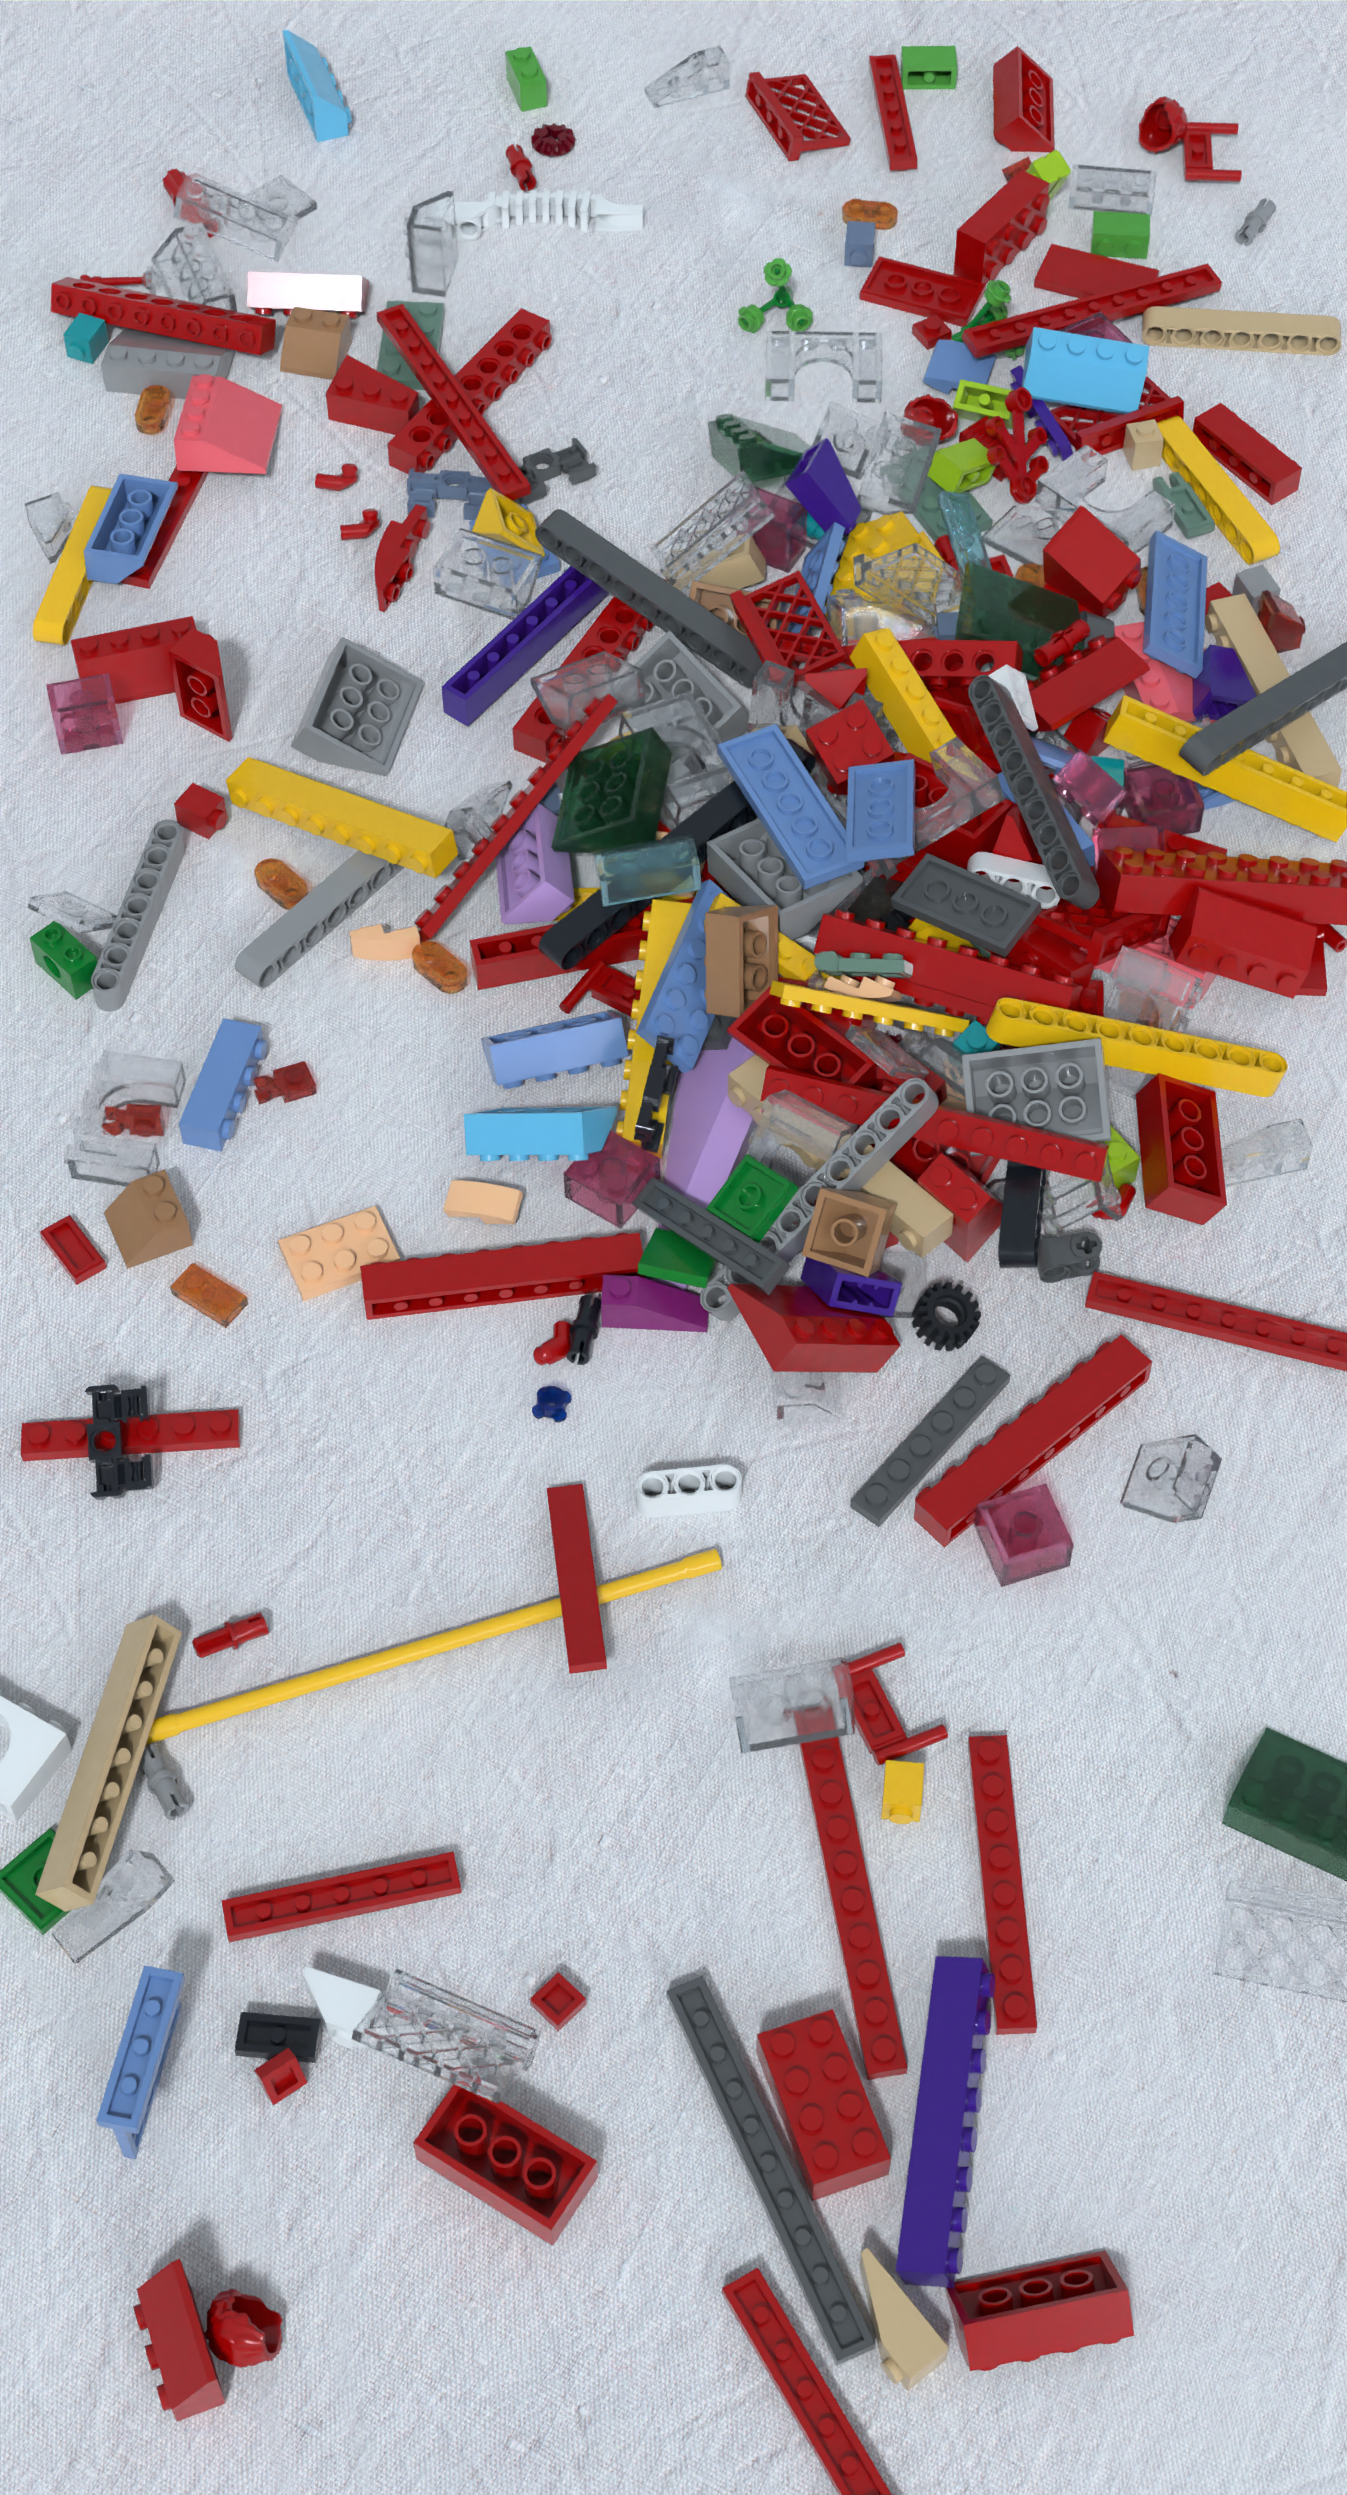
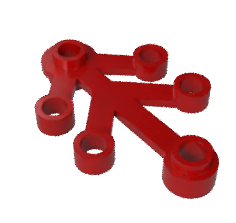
[985,387,1049,504]

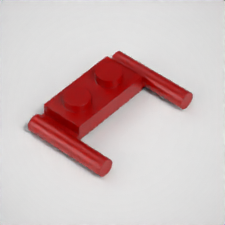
[1182,122,1242,182]
[932,695,1002,773]
[559,960,641,1017]
[830,1642,948,1766]

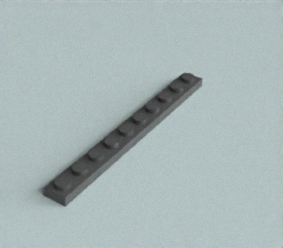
[666,1976,876,2366]

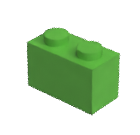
[505,46,547,112]
[900,46,957,90]
[1090,211,1150,259]

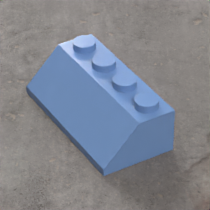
[84,474,178,584]
[481,1010,629,1089]

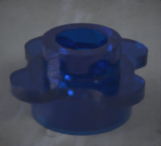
[532,1386,572,1423]

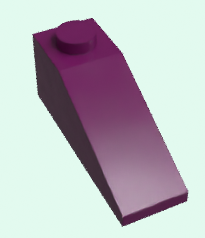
[601,1275,709,1332]

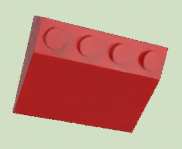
[727,1283,901,1373]

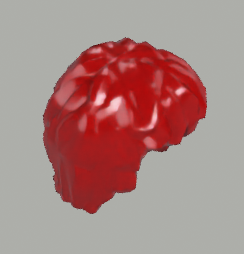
[1139,96,1188,153]
[901,394,958,447]
[205,2288,283,2368]

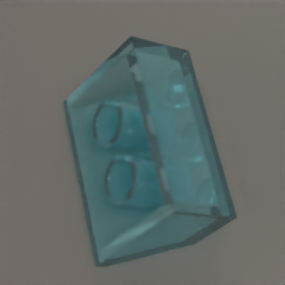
[592,834,702,906]

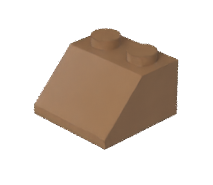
[280,306,352,380]
[104,1169,193,1269]
[802,1187,897,1277]

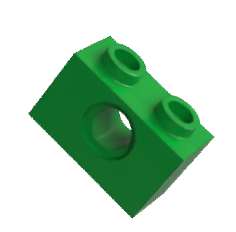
[29,920,98,1000]

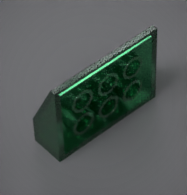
[707,414,811,484]
[955,562,1085,677]
[551,727,672,855]
[1222,1727,1347,1881]

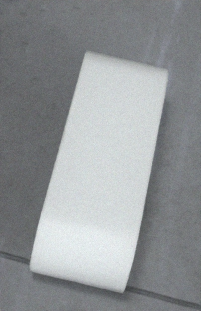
[967,852,1060,909]
[636,1464,742,1518]

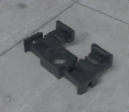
[634,1035,678,1153]
[85,1384,154,1500]

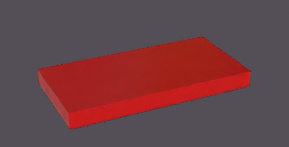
[1034,243,1160,314]
[859,256,986,327]

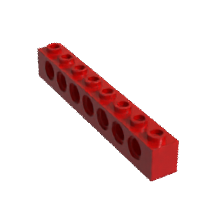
[51,277,276,355]
[387,308,552,475]
[512,579,668,763]
[773,638,1023,691]

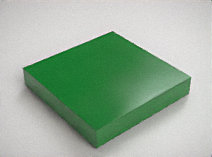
[705,1154,799,1244]
[638,1228,718,1289]
[0,1827,103,1935]

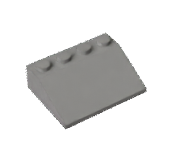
[101,328,236,399]
[603,630,756,763]
[290,636,424,776]
[706,818,863,940]
[962,1038,1111,1157]

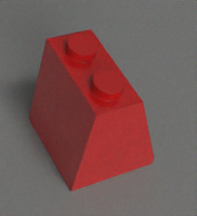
[1043,505,1142,618]
[917,1153,1003,1263]

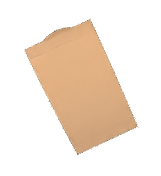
[349,924,422,961]
[823,974,903,1002]
[443,1180,523,1224]

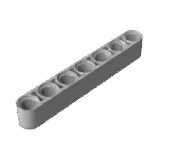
[91,819,185,1011]
[235,850,405,989]

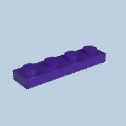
[1010,365,1075,466]

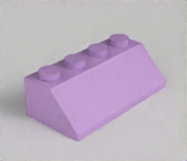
[496,803,575,925]

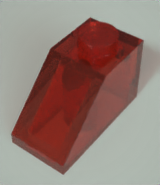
[1258,590,1306,653]

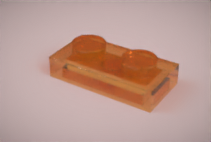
[170,1263,248,1328]

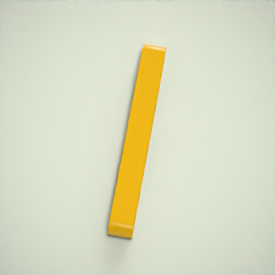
[986,998,1288,1097]

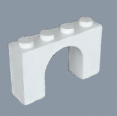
[0,1690,72,1823]

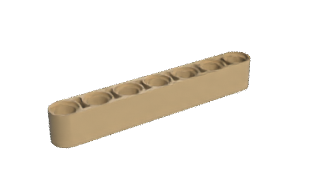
[1142,306,1341,356]

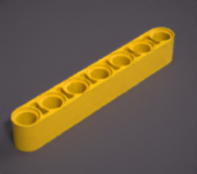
[1157,416,1280,565]
[33,485,113,646]

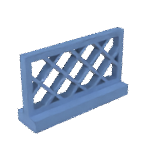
[96,1965,185,2159]

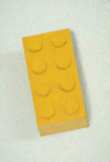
[825,511,920,638]

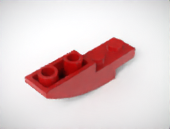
[375,504,430,612]

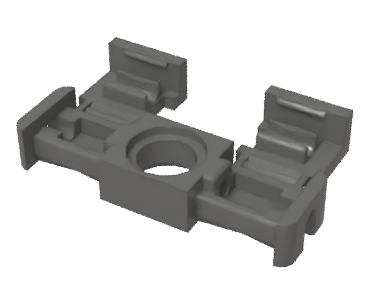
[518,438,596,504]

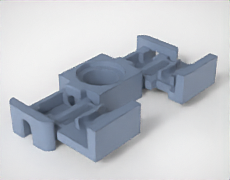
[407,468,493,520]

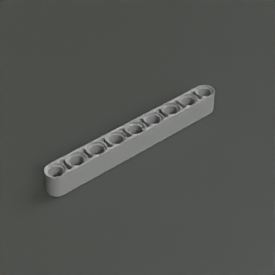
[700,1078,939,1321]

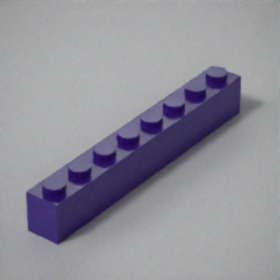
[442,566,609,726]
[896,1956,995,2288]

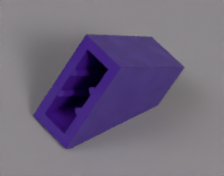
[785,438,862,535]
[1193,644,1257,720]
[800,1257,902,1317]

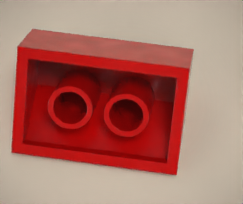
[169,628,233,742]
[133,2259,226,2422]

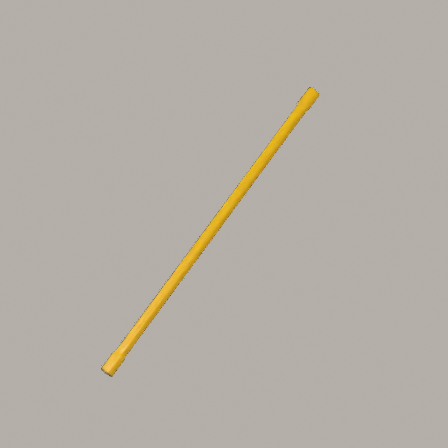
[146,1548,722,1745]

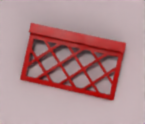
[745,72,851,161]
[1050,376,1184,462]
[729,570,848,698]
[1033,894,1171,966]

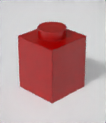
[174,783,228,839]

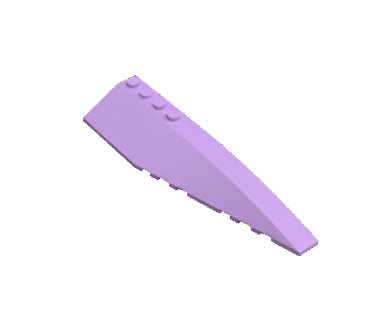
[651,973,802,1291]

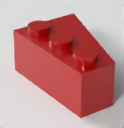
[326,355,420,435]

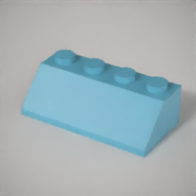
[282,30,352,142]
[1022,327,1149,414]
[464,1106,617,1161]

